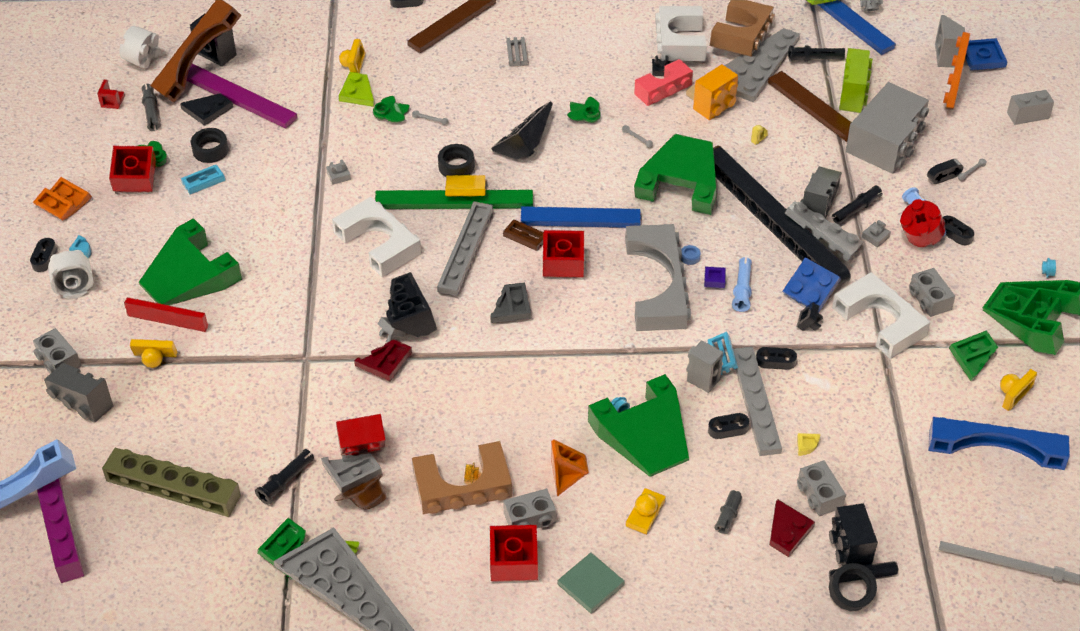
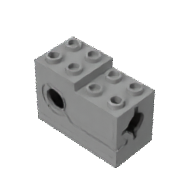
[846,82,929,174]

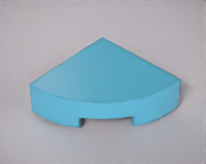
[69,235,91,258]

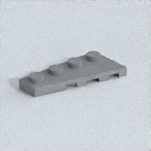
[785,201,863,262]

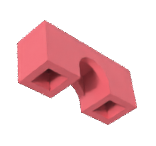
[634,59,693,106]

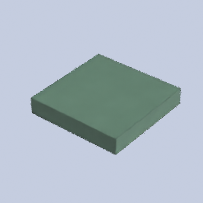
[557,552,625,614]

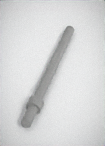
[939,541,1080,584]

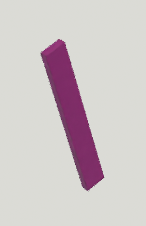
[186,63,298,129]

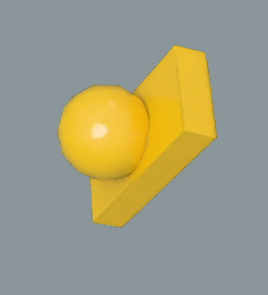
[339,39,366,73]
[130,339,177,368]
[1000,369,1037,411]
[626,488,666,535]

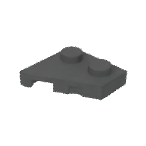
[490,282,531,323]

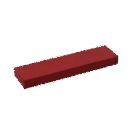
[124,297,208,332]

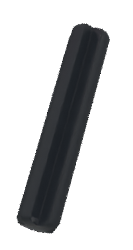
[829,561,899,583]

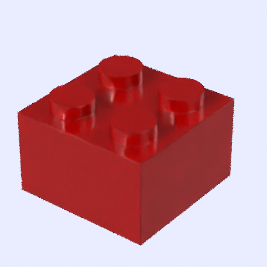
[109,146,156,192]
[543,230,584,277]
[336,414,386,456]
[490,525,538,581]

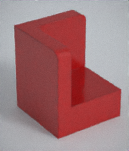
[97,79,125,109]

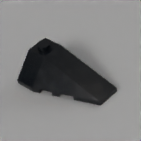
[491,101,553,160]
[386,272,437,337]

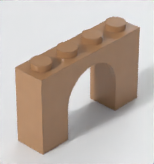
[709,0,775,56]
[412,441,512,514]

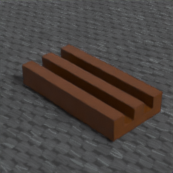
[503,219,544,251]

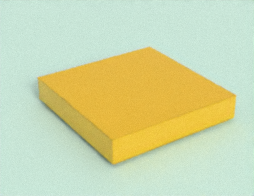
[445,175,486,196]

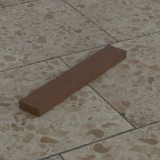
[407,0,496,53]
[768,71,852,142]

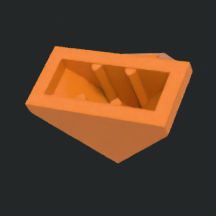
[551,439,589,497]

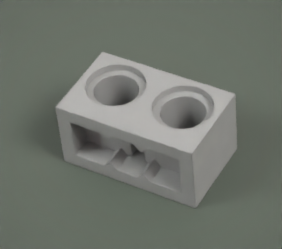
[909,268,955,317]
[33,328,81,374]
[797,460,846,516]
[503,488,556,528]

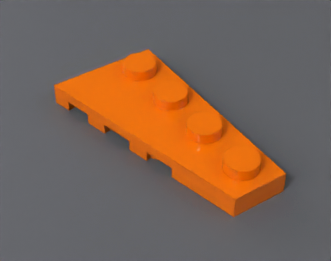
[943,32,970,109]

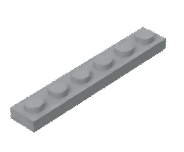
[437,202,493,296]
[733,347,782,456]

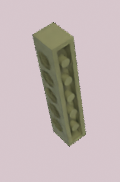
[102,447,241,517]

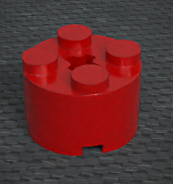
[900,199,945,247]

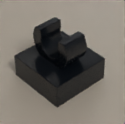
[652,55,671,76]
[796,302,823,331]

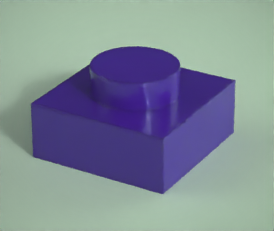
[704,266,726,288]

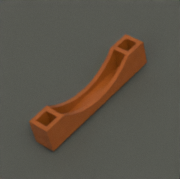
[150,0,242,103]

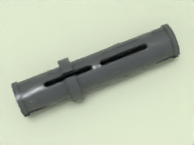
[141,84,160,131]

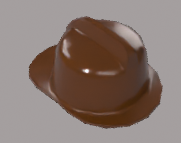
[334,474,387,509]

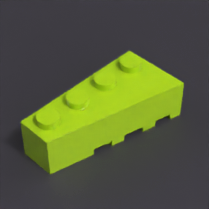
[839,48,873,113]

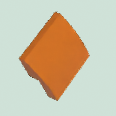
[33,177,92,221]

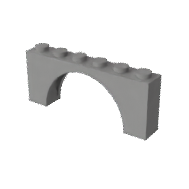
[625,224,691,331]

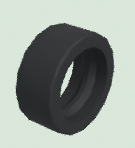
[190,128,229,163]
[438,144,475,177]
[828,563,877,611]

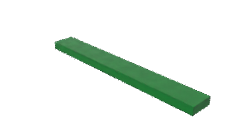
[375,190,533,209]

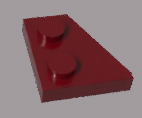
[354,339,412,381]
[769,499,815,557]

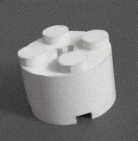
[119,26,160,69]
[48,250,93,299]

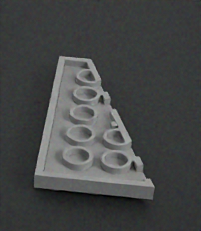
[724,28,800,102]
[274,527,415,631]

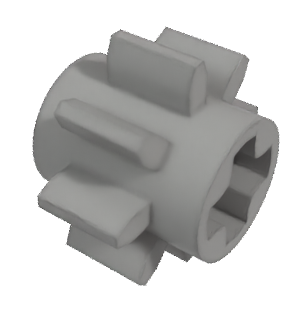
[860,0,883,11]

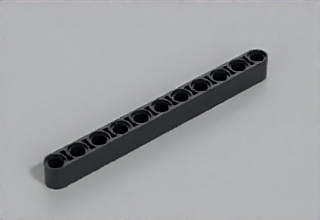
[713,145,851,287]

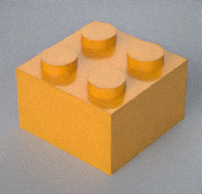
[693,64,738,120]

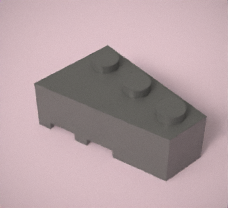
[800,166,842,219]
[44,363,113,423]

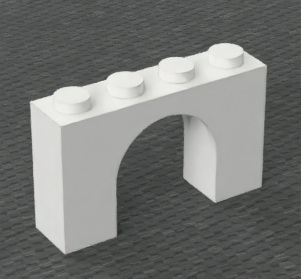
[655,6,706,61]
[332,197,421,277]
[832,272,930,359]

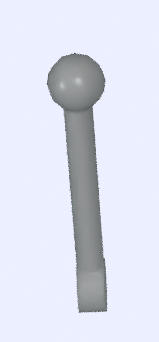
[412,111,449,125]
[622,125,653,148]
[958,159,987,181]

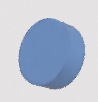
[681,245,701,265]

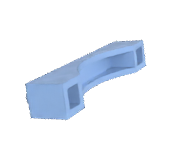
[0,439,76,509]

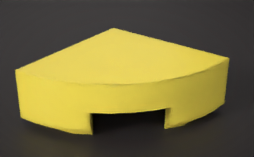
[751,125,768,145]
[797,433,820,456]

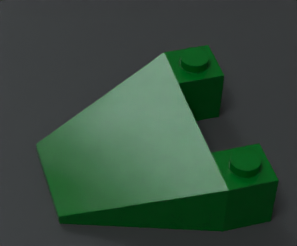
[634,134,716,215]
[139,218,242,306]
[982,280,1080,355]
[588,374,689,477]

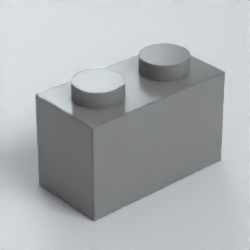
[1007,90,1054,125]
[686,340,723,393]

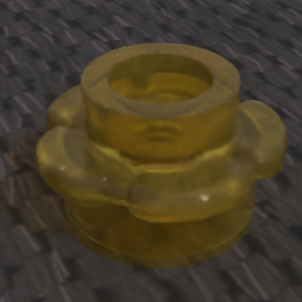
[464,462,479,483]

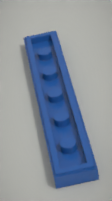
[817,0,896,55]
[521,206,641,228]

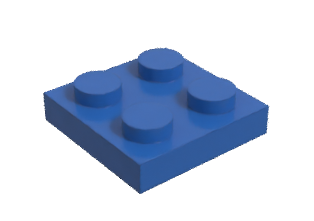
[965,38,1007,70]
[782,258,841,313]

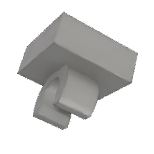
[326,160,351,185]
[861,220,891,248]
[378,317,406,342]

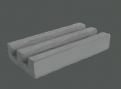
[506,37,528,66]

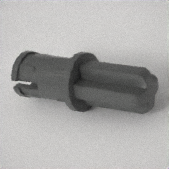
[714,490,742,534]

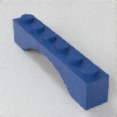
[928,417,1070,470]

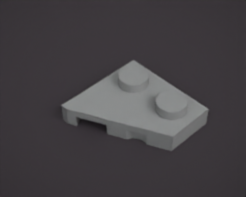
[321,453,382,493]

